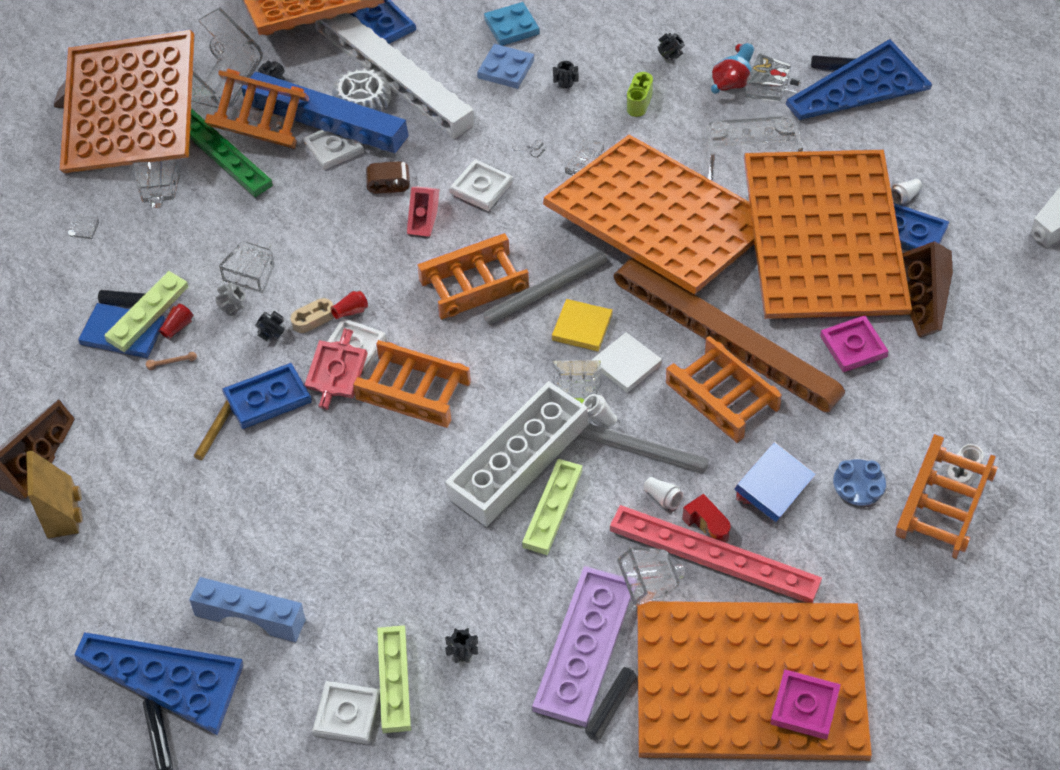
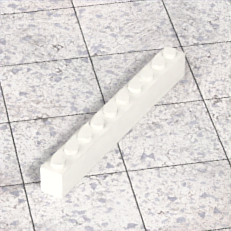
[315,13,474,139]

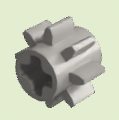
[215,282,246,314]

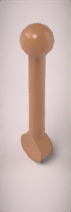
[145,352,197,370]

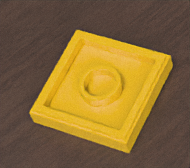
[552,299,613,352]

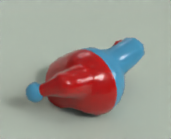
[711,43,755,94]

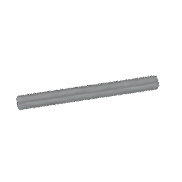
[483,251,607,325]
[578,424,709,473]

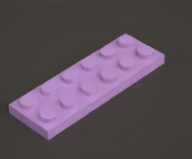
[532,566,636,727]

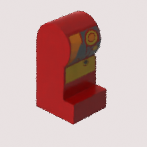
[682,493,731,543]

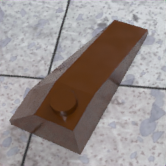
[902,241,953,337]
[0,399,75,500]

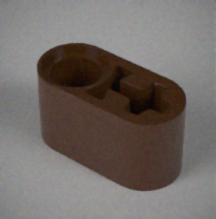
[366,161,410,194]

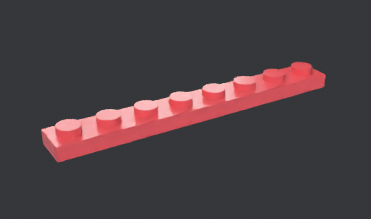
[610,505,822,603]

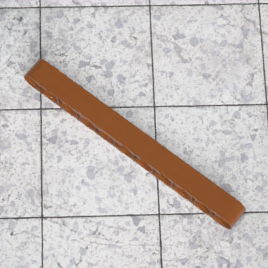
[613,258,845,412]

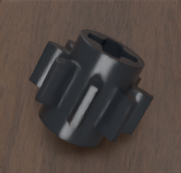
[657,33,685,60]
[258,60,286,81]
[553,61,579,88]
[255,310,286,342]
[445,628,478,663]

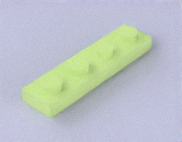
[104,271,188,352]
[522,459,582,555]
[377,625,411,733]

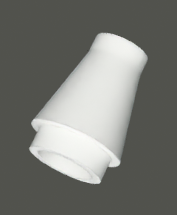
[891,179,923,206]
[583,394,617,427]
[643,477,683,510]

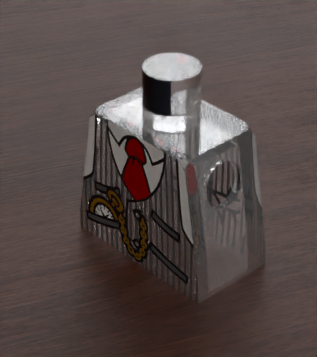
[745,54,801,102]

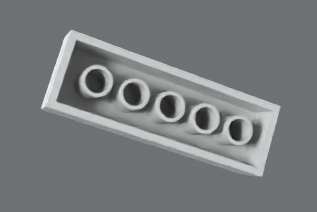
[445,381,589,527]

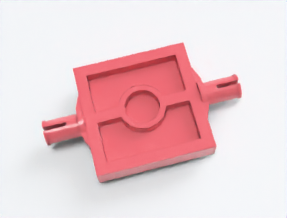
[305,328,368,410]

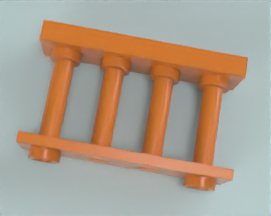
[205,69,309,149]
[417,233,529,320]
[666,336,782,443]
[353,340,471,428]
[895,434,998,559]

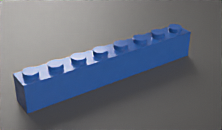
[241,71,409,154]

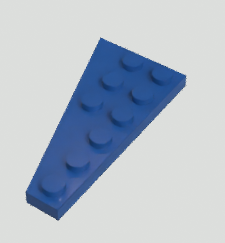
[785,39,932,120]
[74,632,244,736]

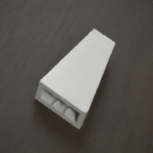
[1030,187,1060,248]

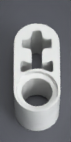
[944,444,984,496]

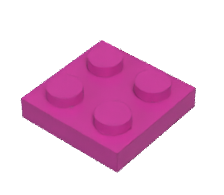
[820,316,889,372]
[770,669,841,740]

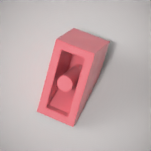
[407,186,440,237]

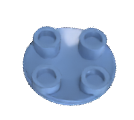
[833,459,886,506]

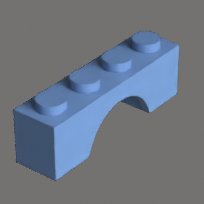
[189,577,306,642]

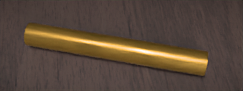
[194,400,232,461]

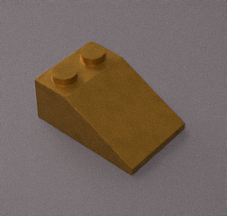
[27,451,83,539]

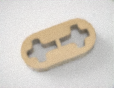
[290,298,333,333]

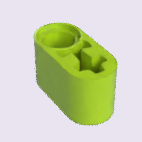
[627,72,653,117]

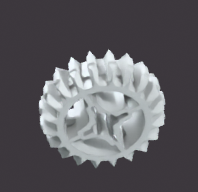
[331,68,391,112]

